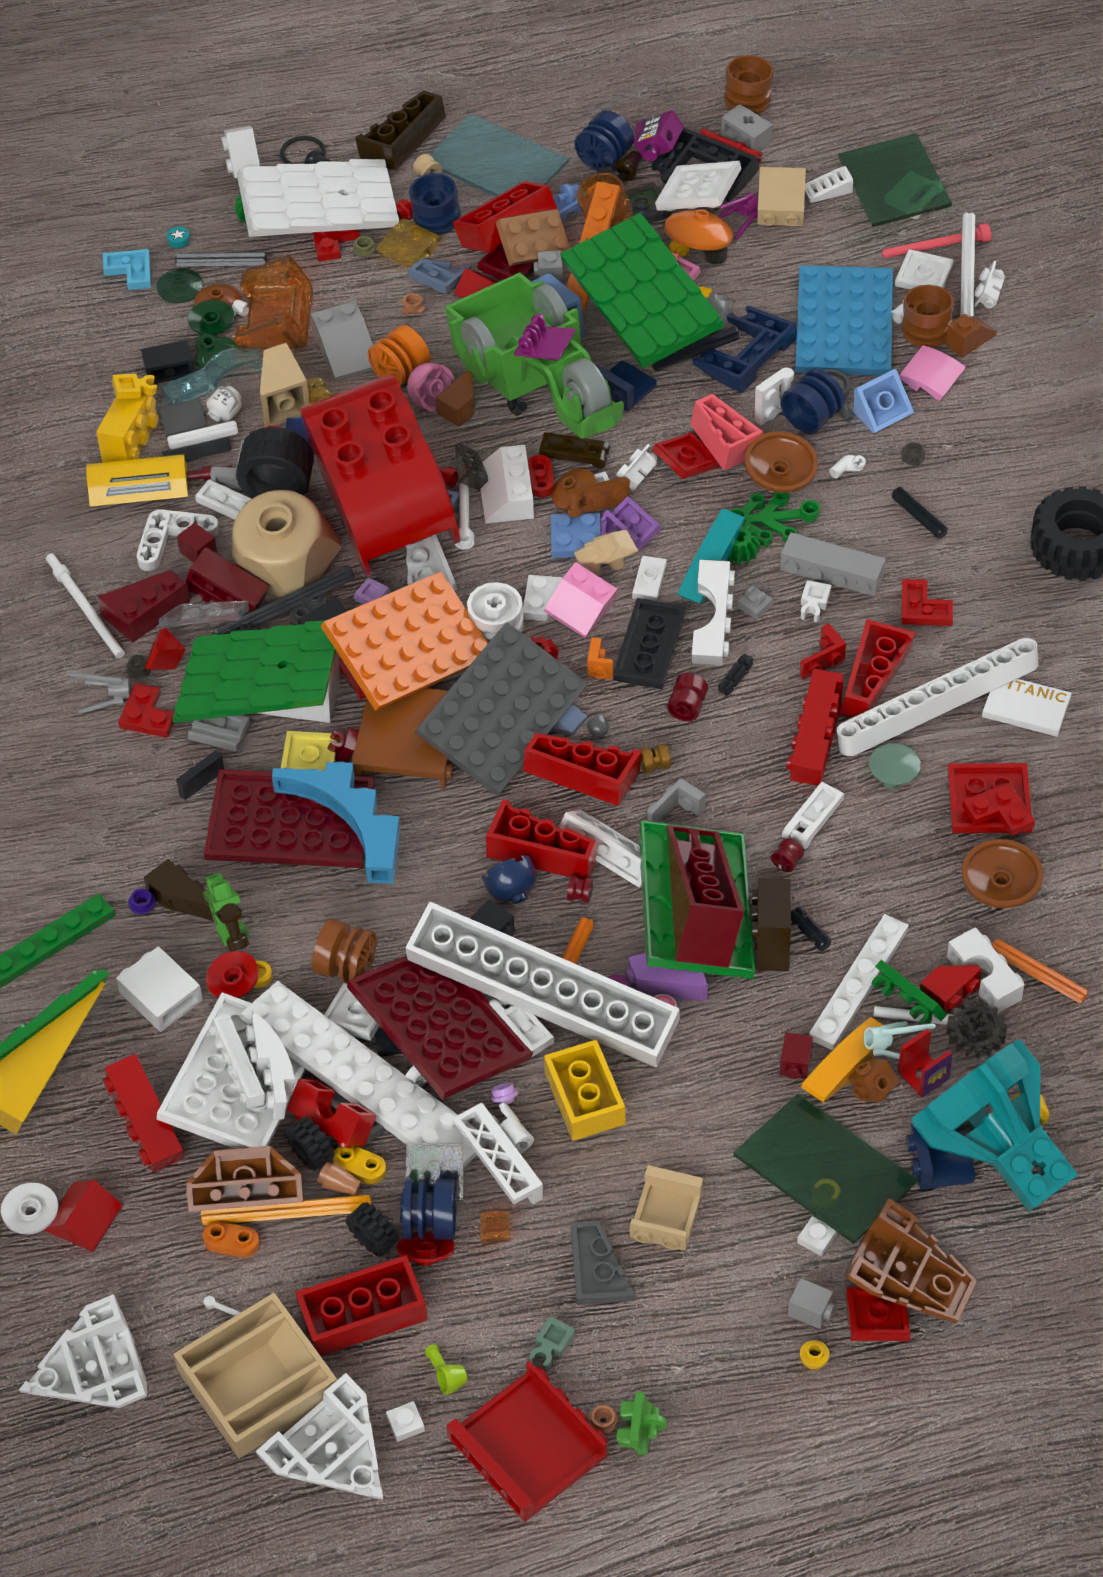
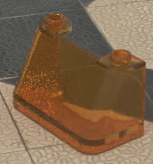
[233,254,313,350]

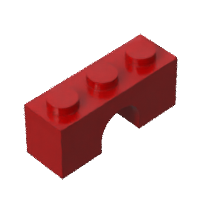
[286,1079,377,1149]

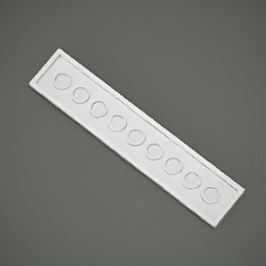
[240,981,488,1179]

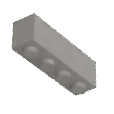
[780,533,886,596]

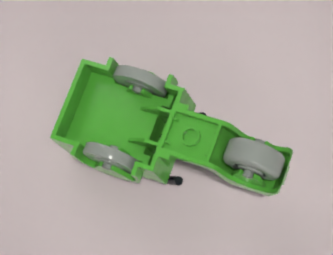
[445,273,624,439]

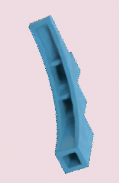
[272,761,400,884]

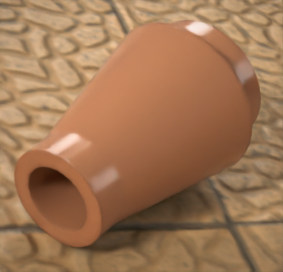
[317,1162,362,1196]

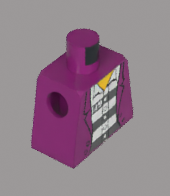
[634,110,684,161]

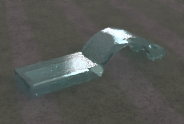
[161,348,263,405]

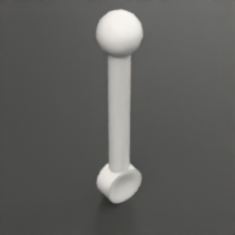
[204,1296,241,1316]

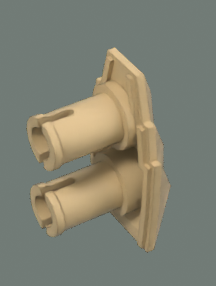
[574,530,638,576]

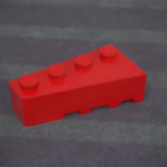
[786,669,844,786]
[523,733,641,806]

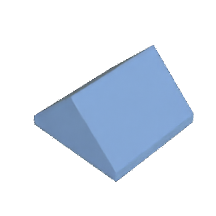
[853,369,914,433]

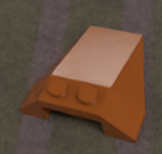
[844,1198,977,1323]

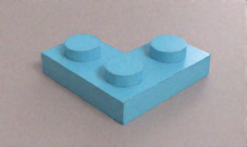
[103,249,151,290]

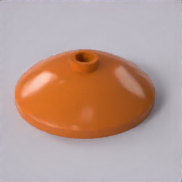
[664,209,733,250]

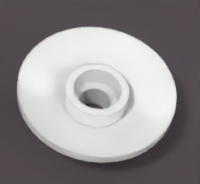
[1,1183,59,1234]

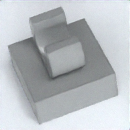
[737,585,773,620]

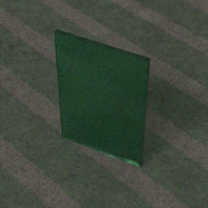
[838,133,952,227]
[733,1094,917,1244]

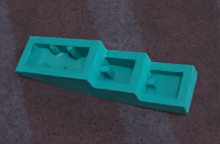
[677,508,745,605]

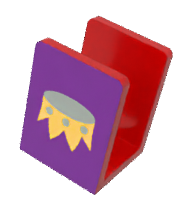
[898,1029,953,1098]

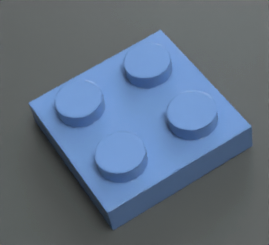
[551,513,601,558]

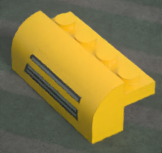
[86,454,189,506]

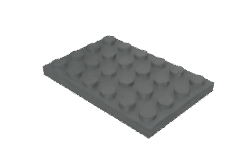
[415,621,588,797]

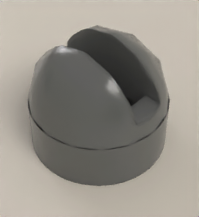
[587,715,609,738]

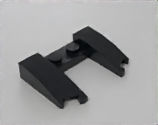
[651,127,759,201]

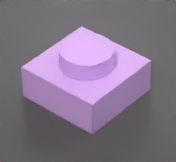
[354,578,389,604]

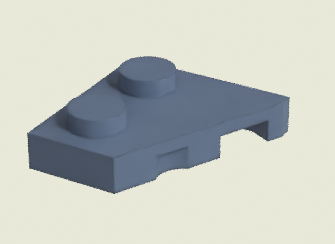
[408,259,471,294]

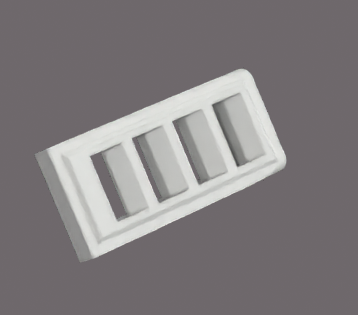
[805,166,853,203]

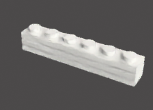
[210,1014,265,1109]

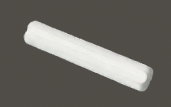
[167,421,238,449]

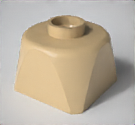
[232,490,342,598]

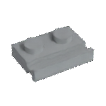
[188,715,250,752]

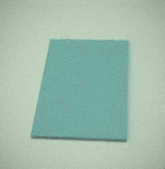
[429,114,569,197]

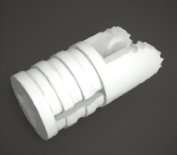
[490,1102,534,1154]

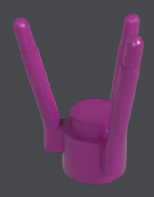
[717,193,758,240]

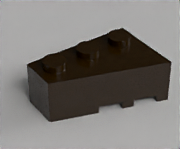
[752,878,791,971]

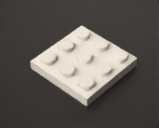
[655,161,741,211]

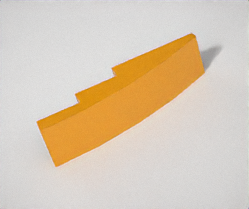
[801,1017,883,1103]

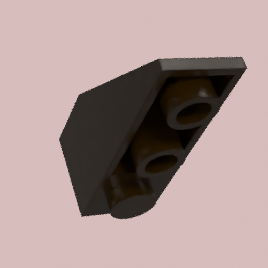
[144,859,214,921]

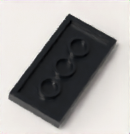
[613,598,686,690]

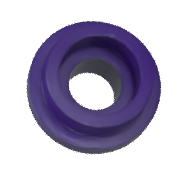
[128,889,156,914]

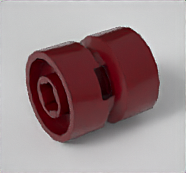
[667,673,708,722]

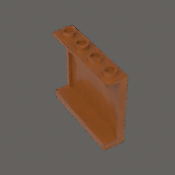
[351,688,453,790]

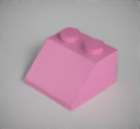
[544,562,617,638]

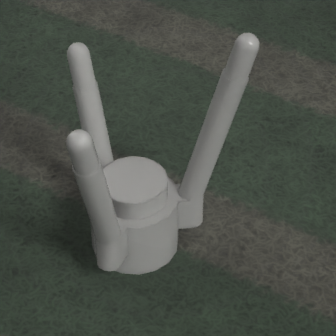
[69,672,130,714]

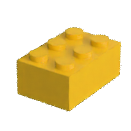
[96,393,159,462]
[544,1039,626,1141]

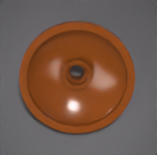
[744,431,818,493]
[961,839,1043,908]

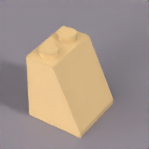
[260,343,310,427]

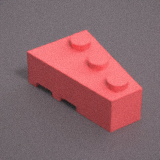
[690,394,763,471]

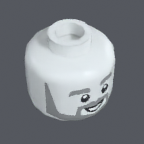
[206,386,242,422]

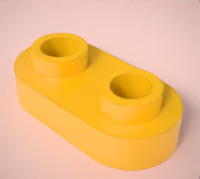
[332,1146,387,1185]

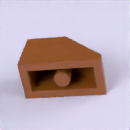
[946,314,996,358]
[436,370,475,427]

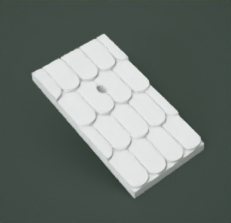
[237,159,399,237]

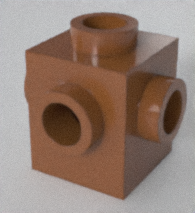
[848,1058,900,1103]

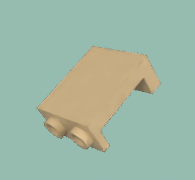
[757,167,806,226]
[630,1165,703,1251]

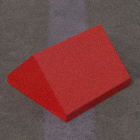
[44,1179,123,1252]

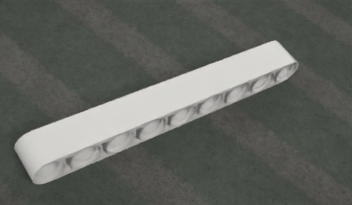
[837,638,1038,756]

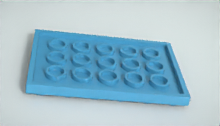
[795,265,893,376]

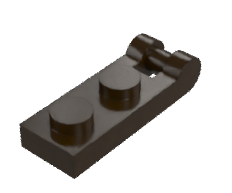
[539,432,611,468]

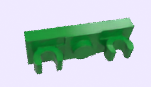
[871,959,947,1024]

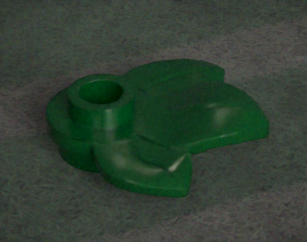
[195,334,240,372]

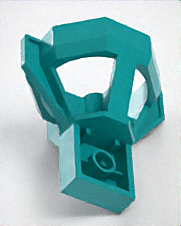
[911,1039,1078,1212]

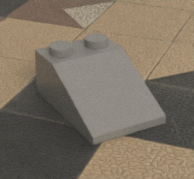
[311,301,373,381]

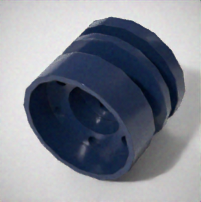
[574,111,634,171]
[409,173,461,235]
[780,369,845,434]
[400,1179,456,1240]

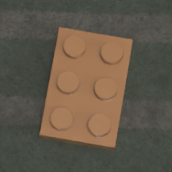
[495,209,570,266]

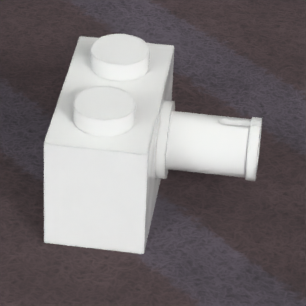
[221,126,260,178]

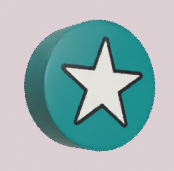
[167,226,190,248]

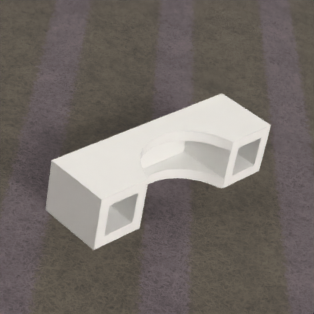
[692,560,735,665]

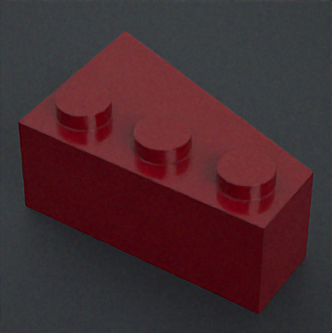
[186,547,269,616]
[97,569,190,643]

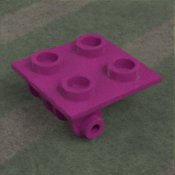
[514,314,576,360]

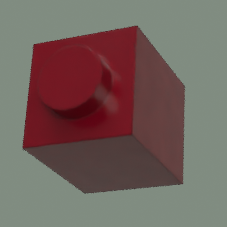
[177,523,217,563]
[780,1032,813,1079]

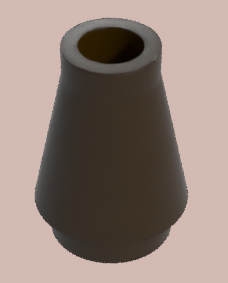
[615,151,642,181]

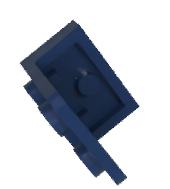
[596,361,657,411]
[905,1123,976,1190]

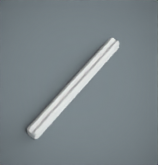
[960,212,975,317]

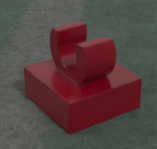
[327,727,359,763]

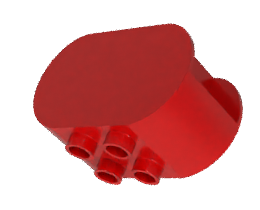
[299,373,460,578]

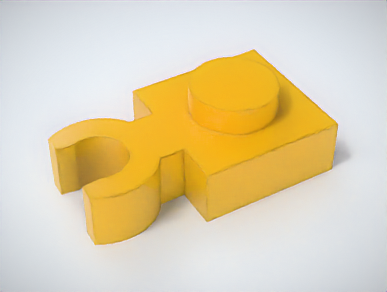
[112,374,157,399]

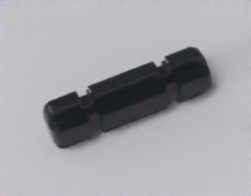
[718,654,753,696]
[791,907,831,951]

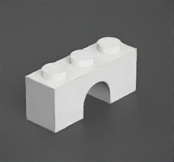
[947,927,1024,1015]

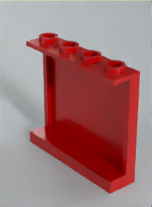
[446,1361,608,1522]

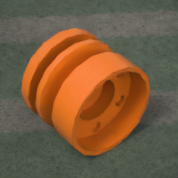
[367,325,431,386]

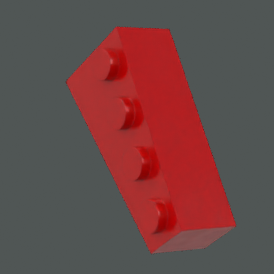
[840,619,916,718]
[486,799,596,879]
[102,1054,184,1173]

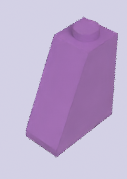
[625,953,708,1001]

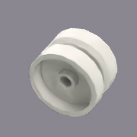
[467,582,524,643]

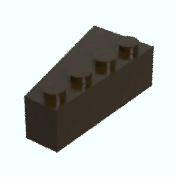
[355,90,446,170]

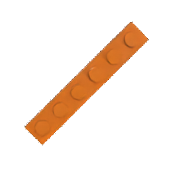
[567,181,620,315]

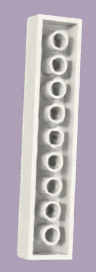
[405,901,680,1068]

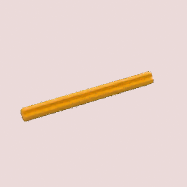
[201,1195,371,1225]

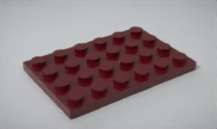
[204,769,375,868]
[347,955,533,1100]

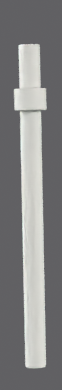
[46,553,125,659]

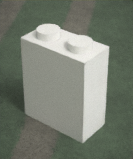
[116,946,203,1032]

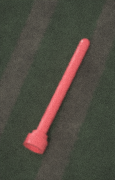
[881,223,991,258]

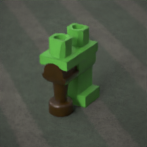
[203,873,250,951]

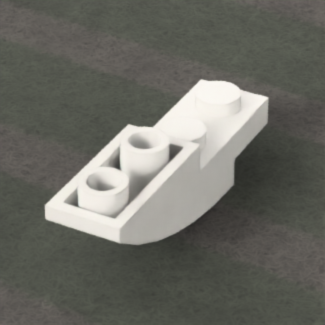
[246,1013,295,1120]

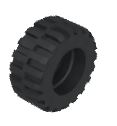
[1030,486,1103,581]

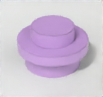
[491,1082,519,1105]

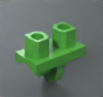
[616,1392,667,1455]

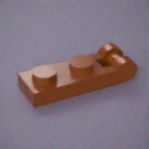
[567,476,630,517]

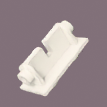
[974,261,1005,308]
[616,444,657,491]

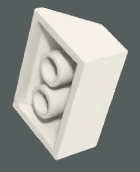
[478,445,534,524]

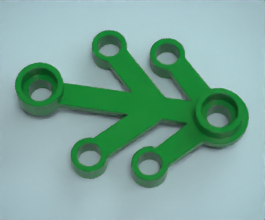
[730,492,820,547]

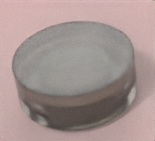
[704,247,728,264]

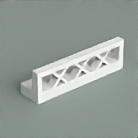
[559,809,642,888]
[453,1103,543,1204]

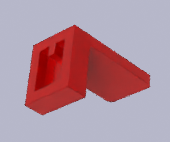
[800,623,846,680]

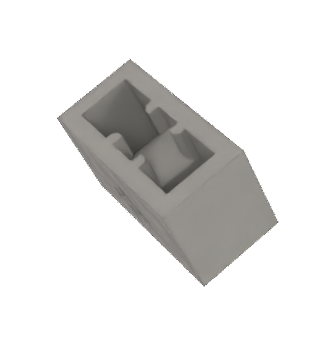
[721,104,773,151]

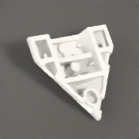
[19,1294,147,1408]
[256,1373,383,1500]

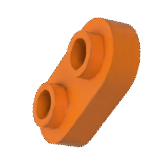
[202,1221,260,1258]

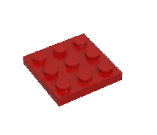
[947,763,1033,833]

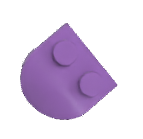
[600,496,662,550]

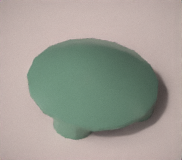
[869,743,921,789]

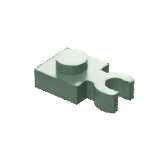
[529,1317,575,1372]

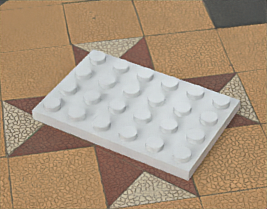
[156,993,307,1149]

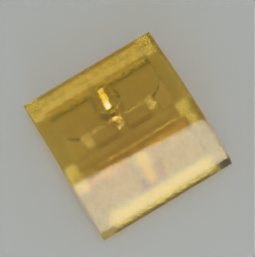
[375,219,442,269]

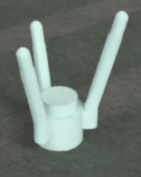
[863,1021,936,1060]

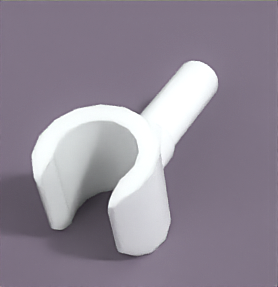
[232,300,249,317]

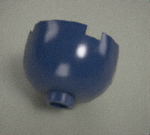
[481,855,537,904]

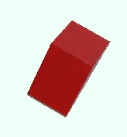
[145,625,186,670]

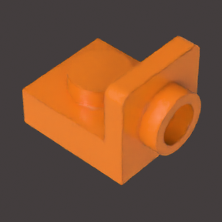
[587,637,614,679]

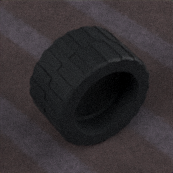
[236,427,315,499]

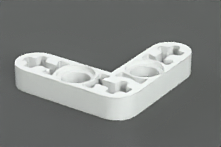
[137,510,219,571]

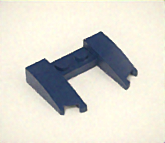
[692,306,797,393]

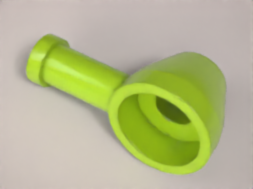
[424,1344,467,1395]

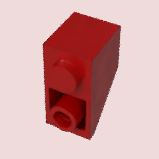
[920,965,982,1014]

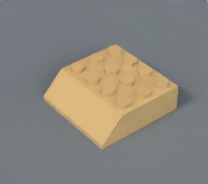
[173,1293,337,1459]

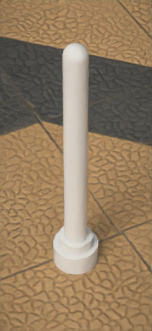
[455,457,474,550]

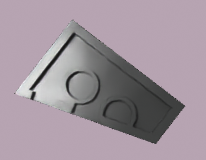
[570,1220,635,1305]

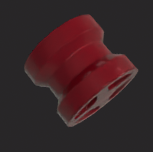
[771,838,804,872]
[567,875,593,904]

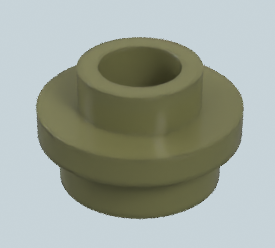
[353,236,376,257]

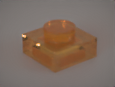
[480,1211,510,1244]

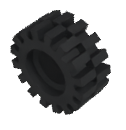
[285,1116,335,1171]
[346,1202,399,1257]

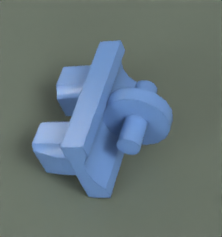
[553,183,591,223]

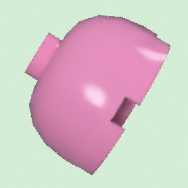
[407,363,454,412]

